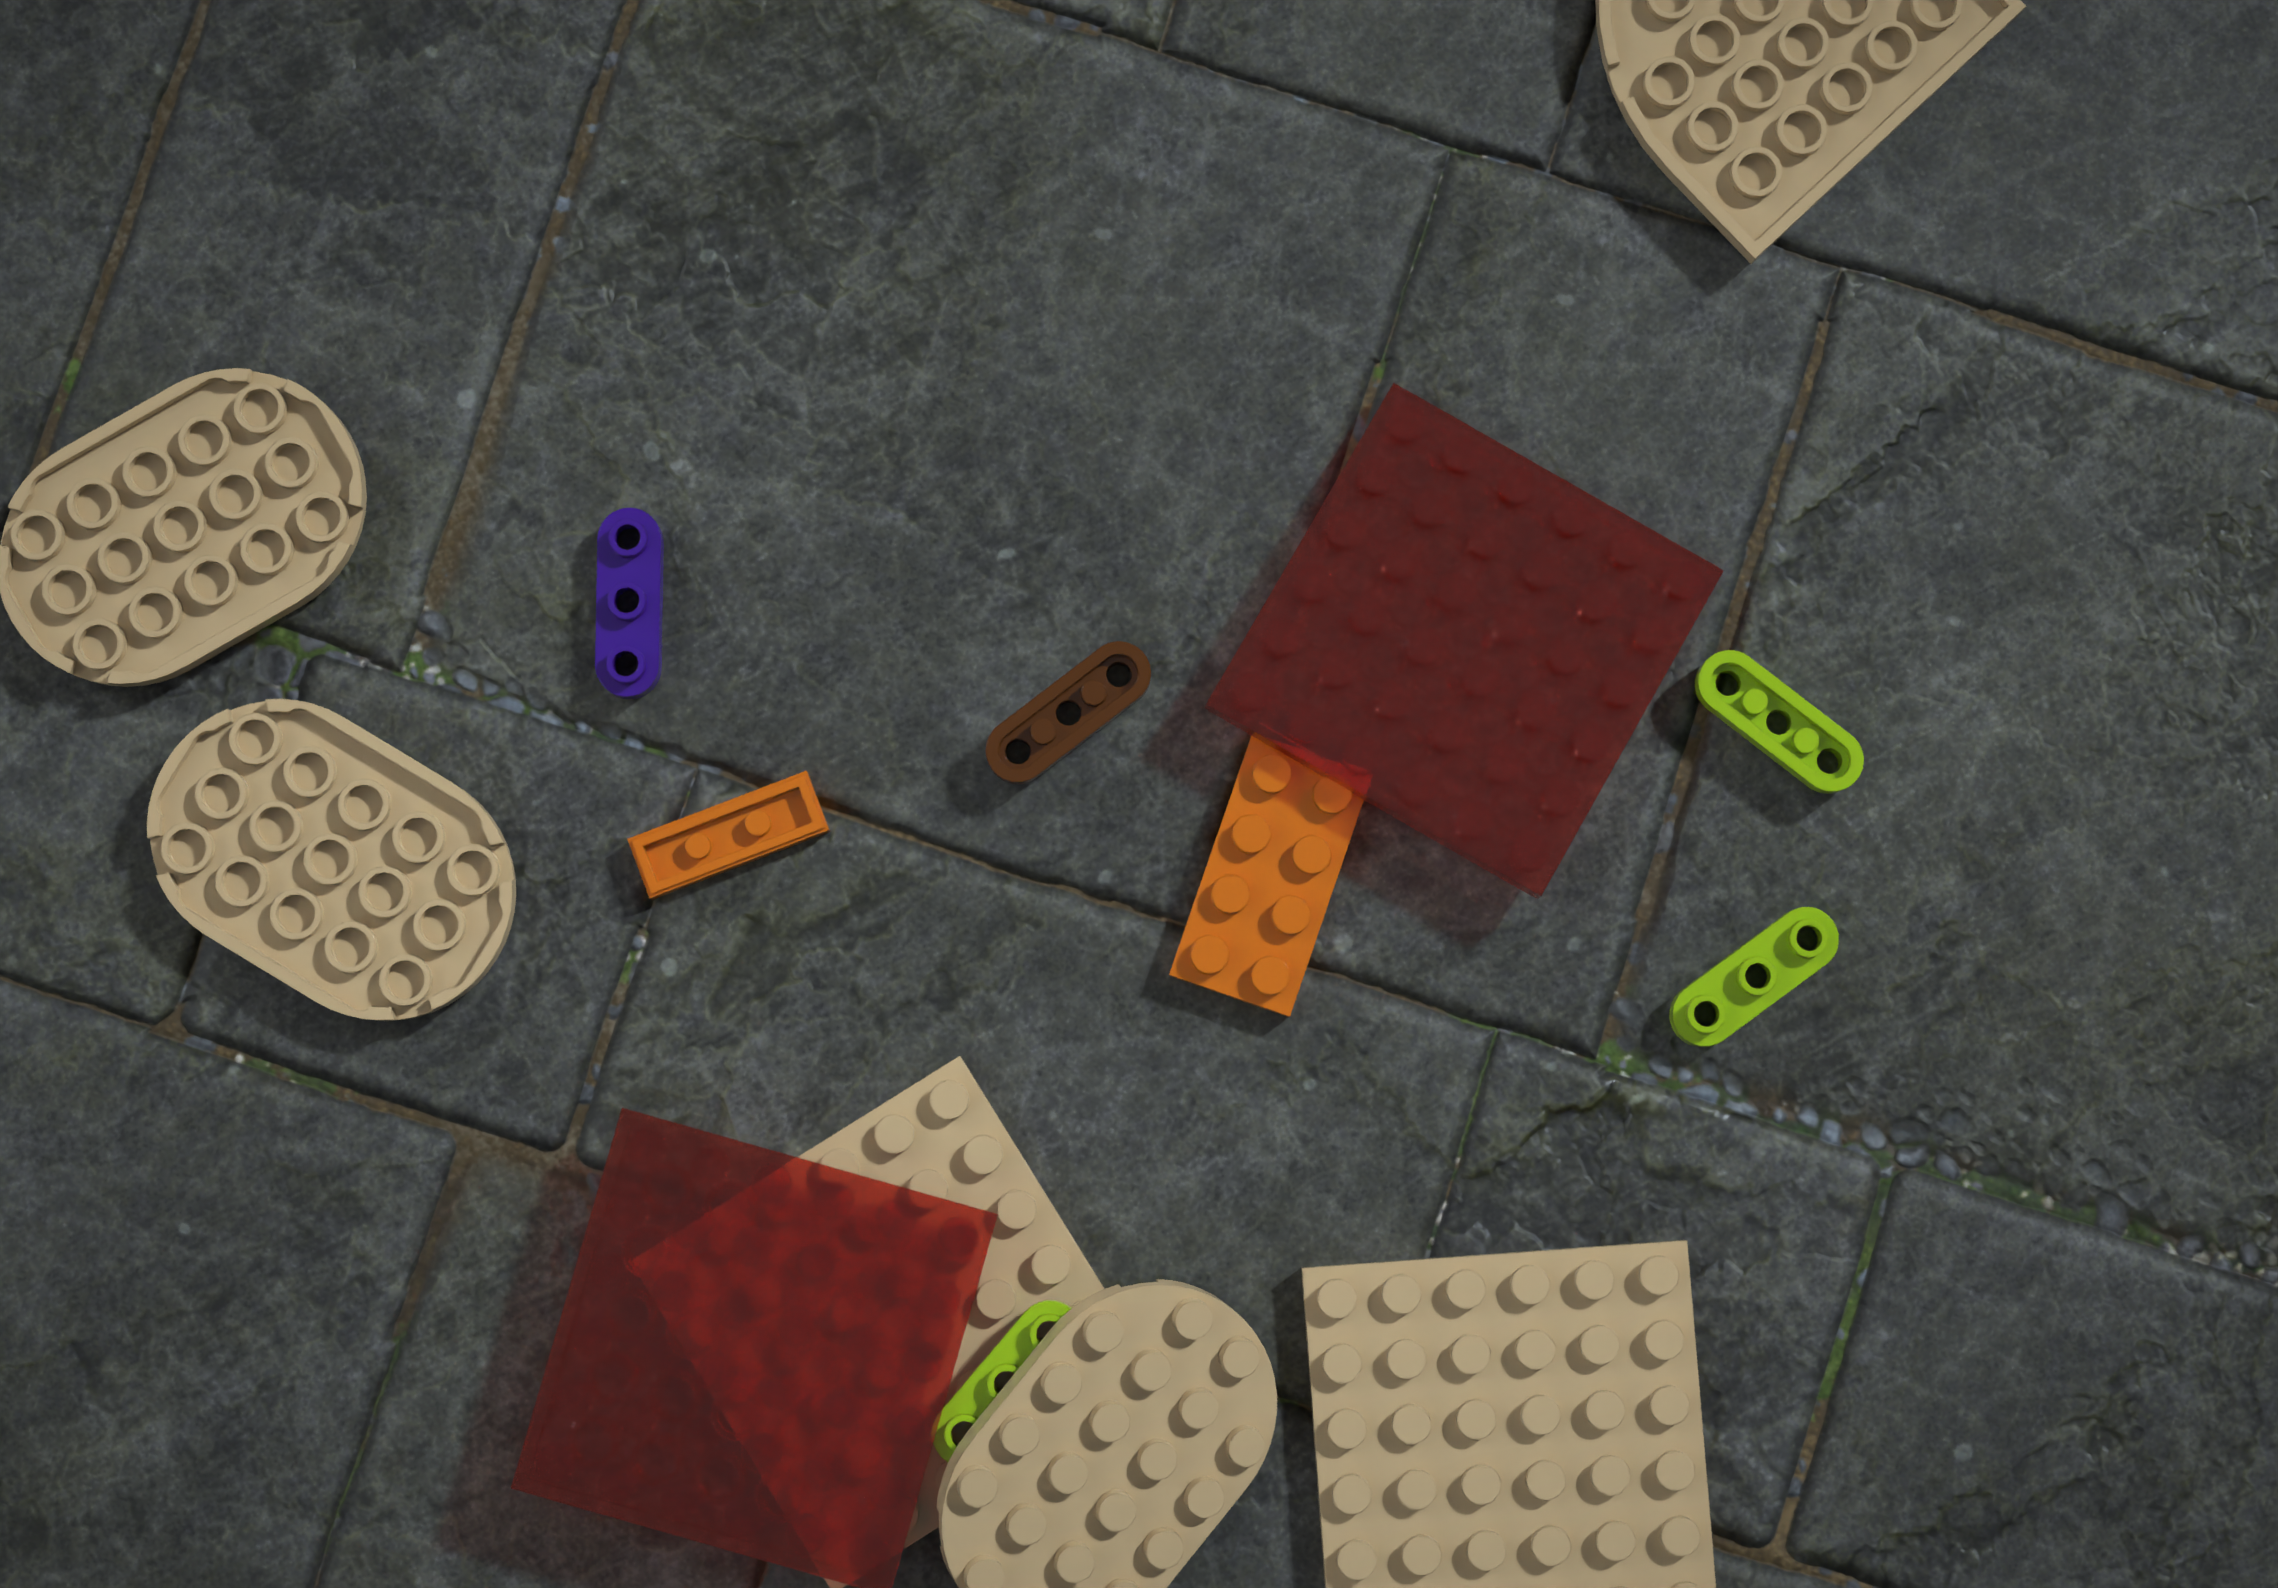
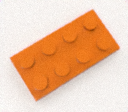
[1169,734,1372,1017]

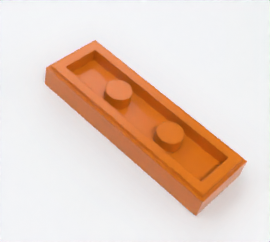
[627,771,830,900]

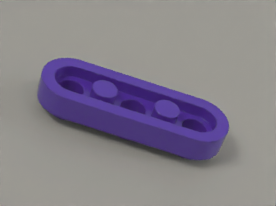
[595,508,664,700]

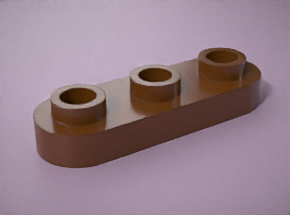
[986,641,1151,784]

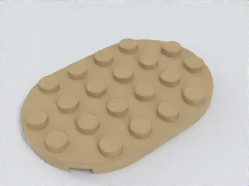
[0,368,367,687]
[147,699,516,1021]
[936,1279,1277,1588]

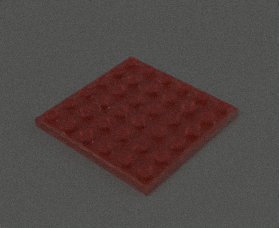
[1205,383,1724,899]
[511,1108,998,1588]

